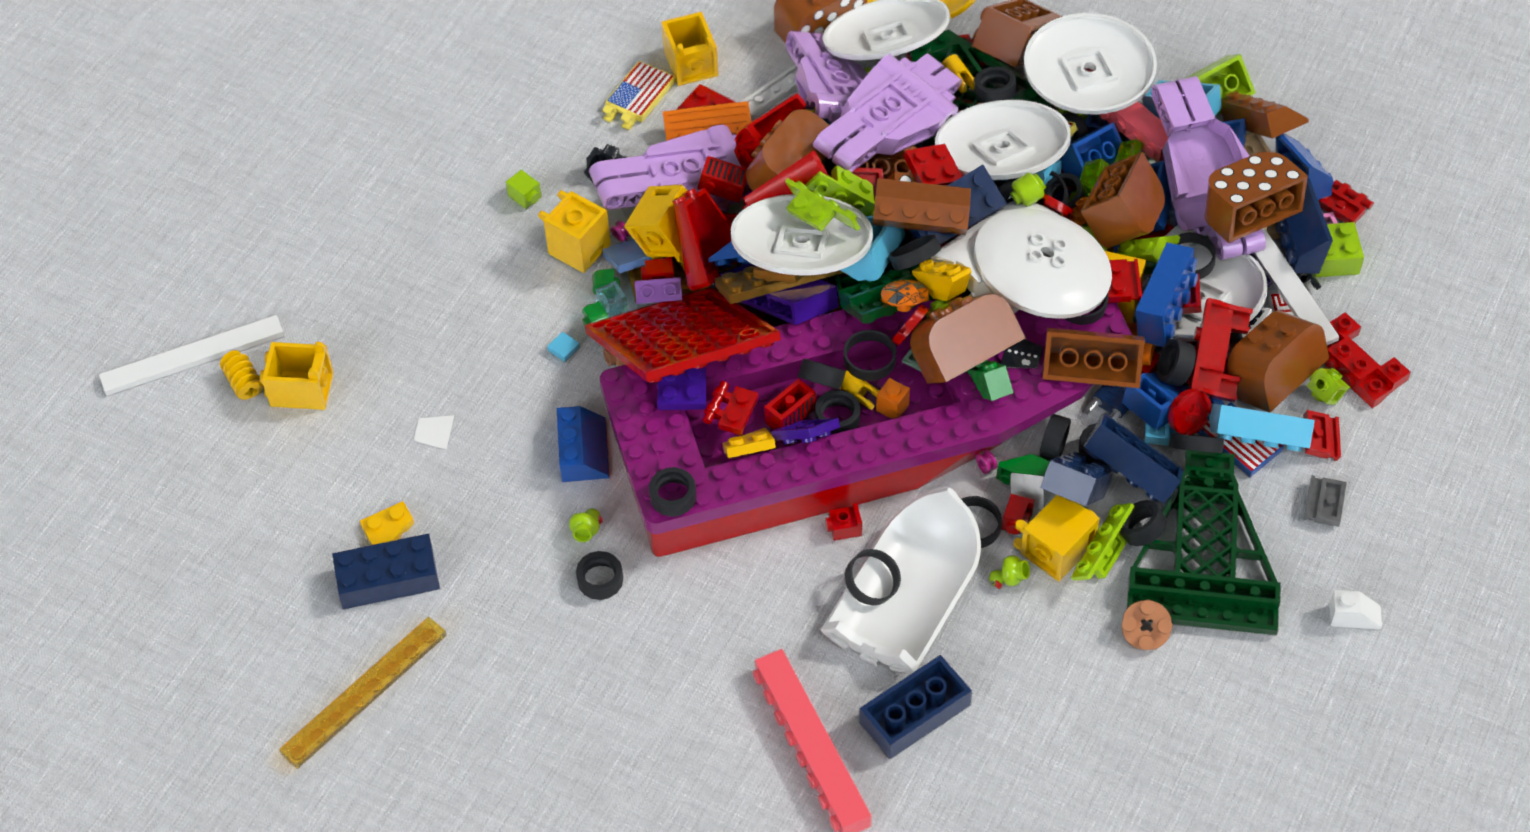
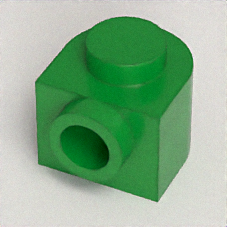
[592,268,621,298]
[582,301,609,327]

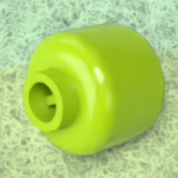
[1010,172,1046,206]

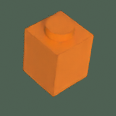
[876,378,910,419]

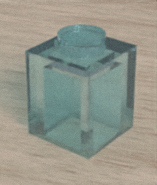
[596,281,628,317]

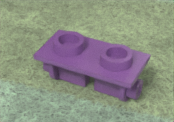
[635,277,682,304]

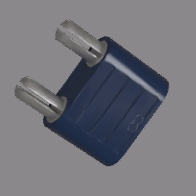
[1085,385,1129,421]

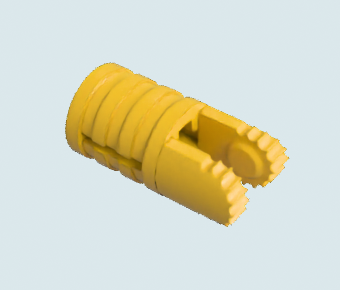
[942,54,975,93]
[840,371,880,410]

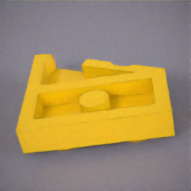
[723,428,776,458]
[359,501,414,545]

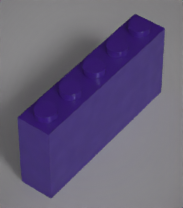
[720,263,839,325]

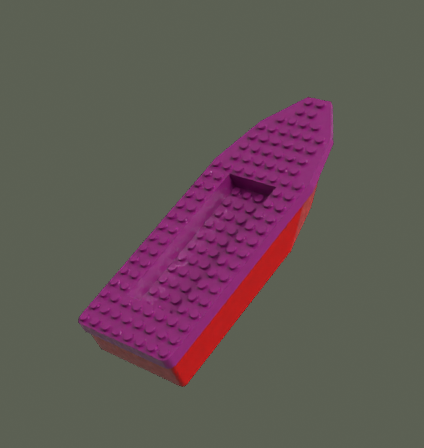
[600,294,1132,557]

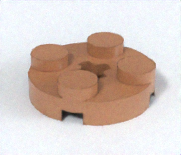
[1121,600,1173,651]

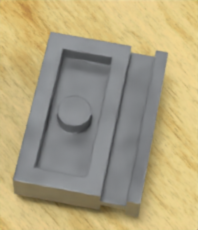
[1304,475,1347,527]

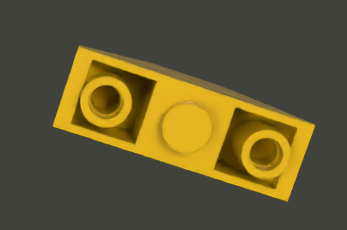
[912,259,972,301]

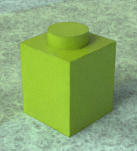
[506,169,542,209]

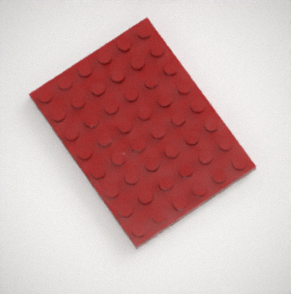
[584,287,781,383]

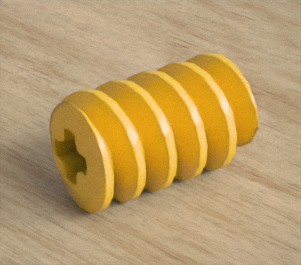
[219,350,264,400]

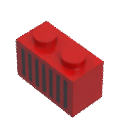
[697,156,747,203]
[764,378,816,430]

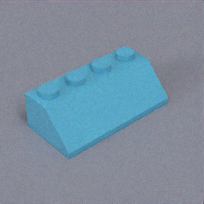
[841,216,906,281]
[1209,403,1315,452]

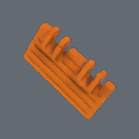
[663,101,751,141]

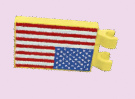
[602,61,676,130]

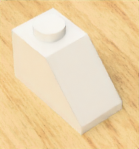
[1329,590,1382,630]

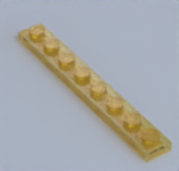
[279,616,447,769]

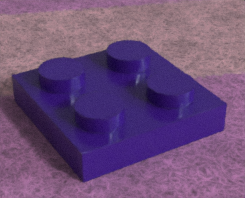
[657,366,706,410]
[771,418,840,444]

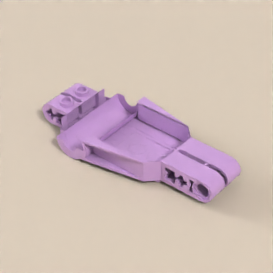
[786,31,868,124]
[813,53,962,172]
[1151,76,1266,260]
[589,125,751,211]

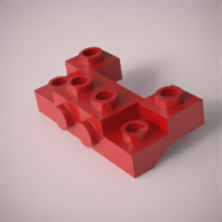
[1189,298,1253,403]
[1324,312,1411,409]

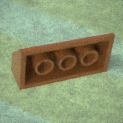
[1221,91,1309,139]
[872,178,971,235]
[1043,328,1145,388]

